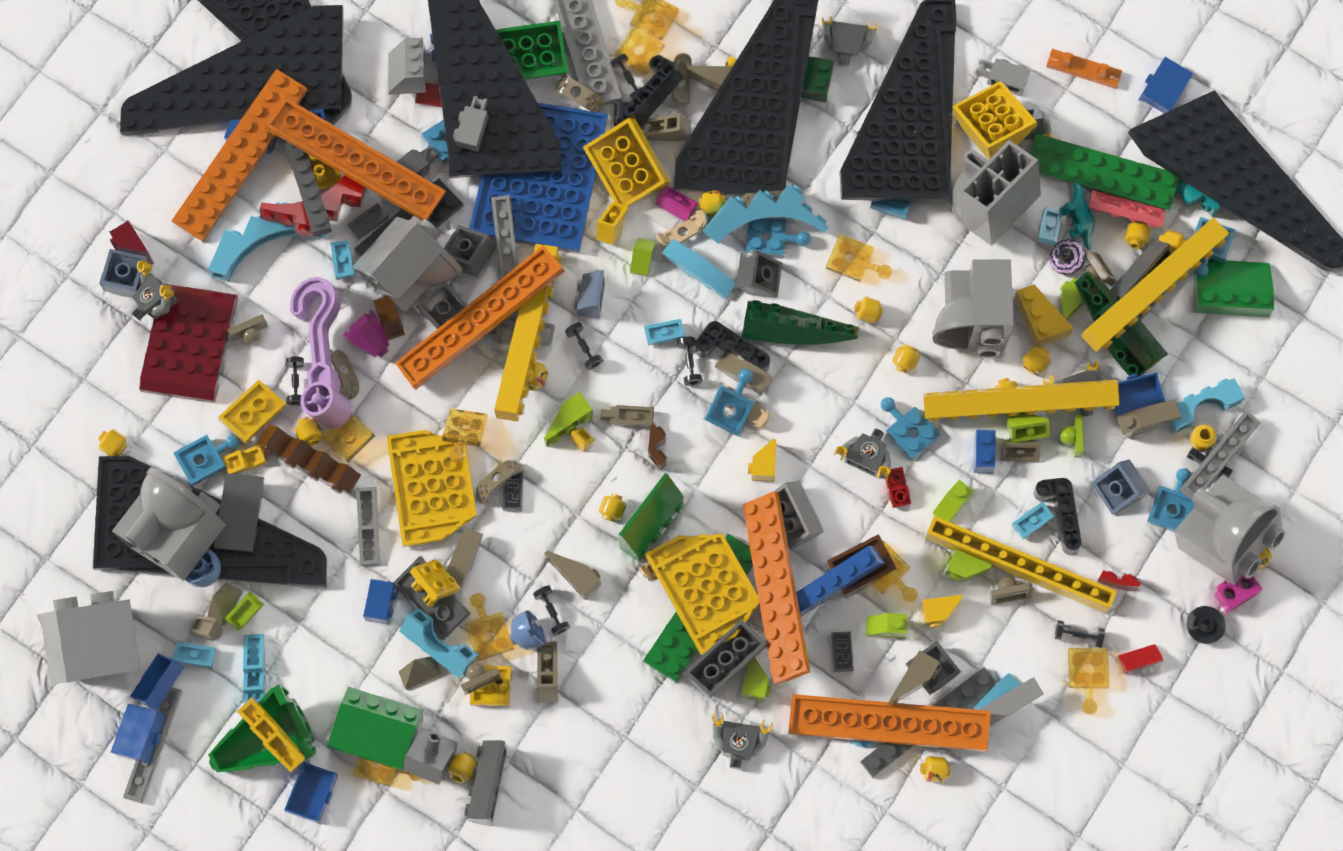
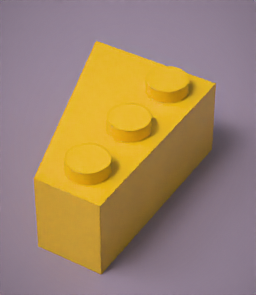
[1014,284,1074,347]

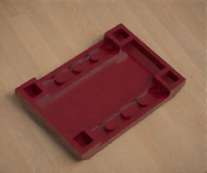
[139,283,239,403]

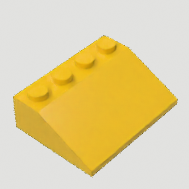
[952,81,1038,160]
[583,118,672,206]

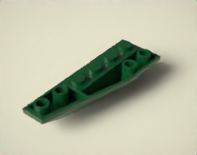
[1074,270,1168,377]
[742,300,859,345]

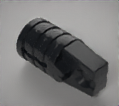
[613,101,629,127]

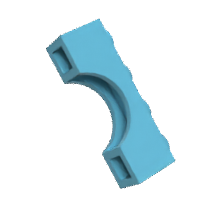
[1168,378,1245,434]
[399,607,479,679]

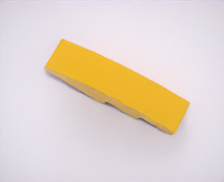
[237,697,305,772]

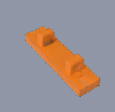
[1046,48,1123,89]

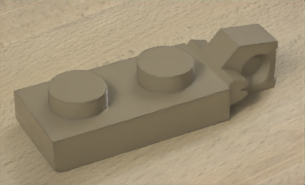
[600,405,654,427]

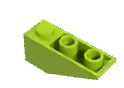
[544,392,593,446]

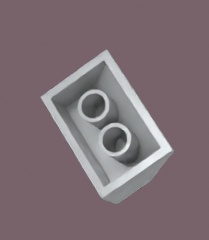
[388,37,426,95]
[774,481,824,550]

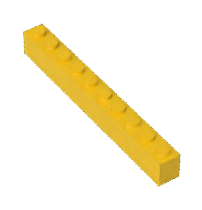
[1081,217,1229,352]
[494,244,561,422]
[923,380,1119,421]
[925,516,1117,614]

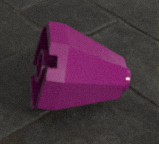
[342,310,390,358]

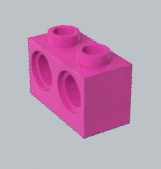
[1214,576,1263,614]

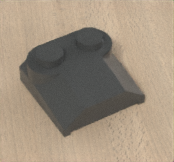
[415,283,467,329]
[905,641,961,695]

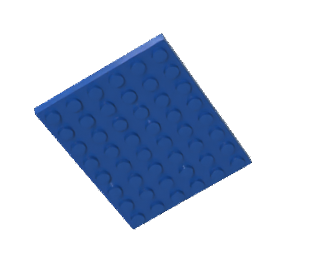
[470,102,608,253]

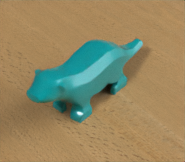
[1059,182,1095,251]

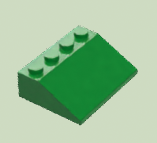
[496,20,568,80]
[1194,259,1274,317]
[619,473,685,562]
[327,686,423,771]

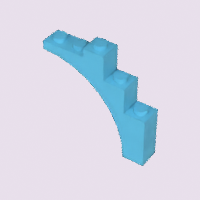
[703,184,829,244]
[208,202,328,282]

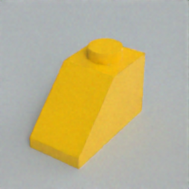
[596,202,629,245]
[748,439,776,482]
[921,594,962,629]

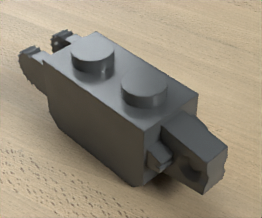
[396,146,438,178]

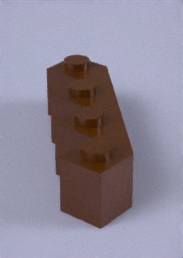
[256,424,361,494]

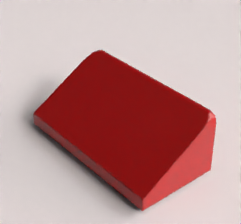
[415,82,442,108]
[1118,644,1163,674]

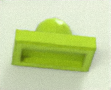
[1059,414,1084,457]
[225,591,264,631]

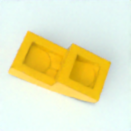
[223,445,268,474]

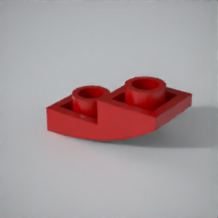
[884,467,911,508]
[1097,570,1141,591]

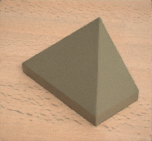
[1000,438,1041,462]
[207,583,243,626]
[398,657,442,690]

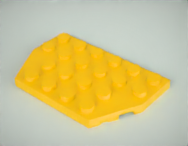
[386,430,477,548]
[645,534,759,656]

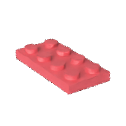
[1089,189,1165,227]

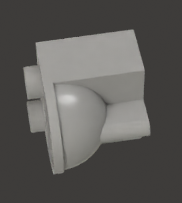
[951,140,1041,246]
[352,216,462,312]
[932,259,1014,358]
[112,467,226,581]
[1174,475,1285,585]
[37,591,141,685]

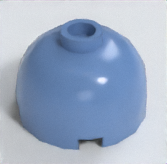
[185,549,221,588]
[510,610,547,650]

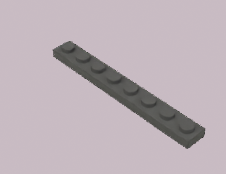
[283,139,332,237]
[860,667,996,778]

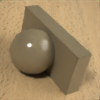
[1085,250,1117,286]
[228,314,268,345]
[990,576,1031,605]
[189,615,223,641]
[461,663,501,695]

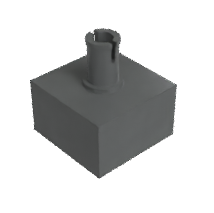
[403,727,458,785]

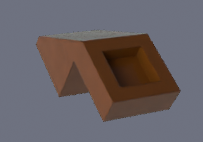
[373,296,405,340]
[648,423,667,471]

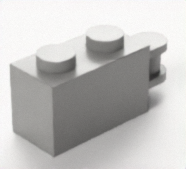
[975,58,1031,97]
[453,96,489,152]

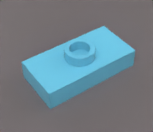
[1037,207,1062,246]
[330,240,355,280]
[644,319,685,346]
[1011,501,1055,540]
[173,642,217,668]

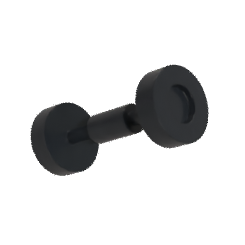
[610,54,643,100]
[565,322,604,370]
[677,336,703,386]
[285,356,304,406]
[533,585,571,636]
[1054,620,1105,648]

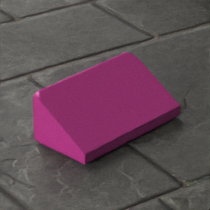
[655,186,698,221]

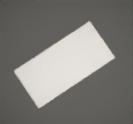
[646,205,678,230]

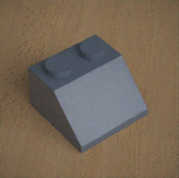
[99,249,147,297]
[574,270,605,319]
[1092,459,1150,515]

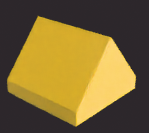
[570,427,595,452]

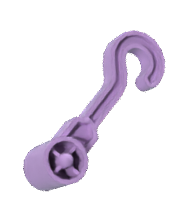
[290,277,352,429]

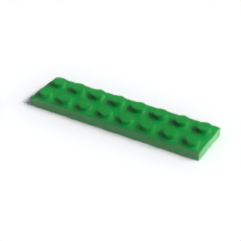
[1029,133,1179,211]
[643,533,753,683]

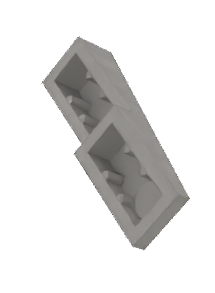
[356,487,380,565]

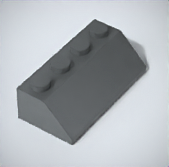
[1110,240,1174,321]
[684,619,768,698]
[464,740,508,826]

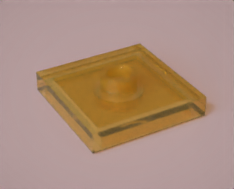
[322,413,375,462]

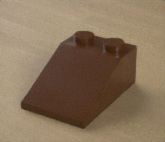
[827,534,897,598]

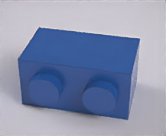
[974,429,996,474]
[363,579,398,624]

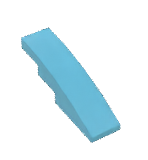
[662,239,736,299]
[243,634,265,704]

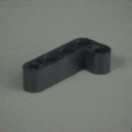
[624,55,683,126]
[695,321,770,372]
[1033,478,1081,555]

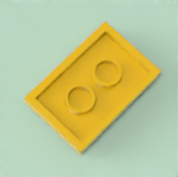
[218,380,287,444]

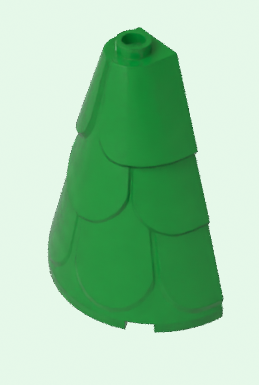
[208,684,316,773]

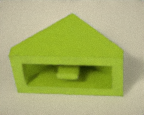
[630,238,656,277]

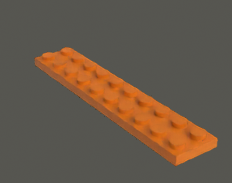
[171,69,308,242]
[265,97,446,220]
[395,245,565,390]
[743,491,811,685]
[788,694,991,752]

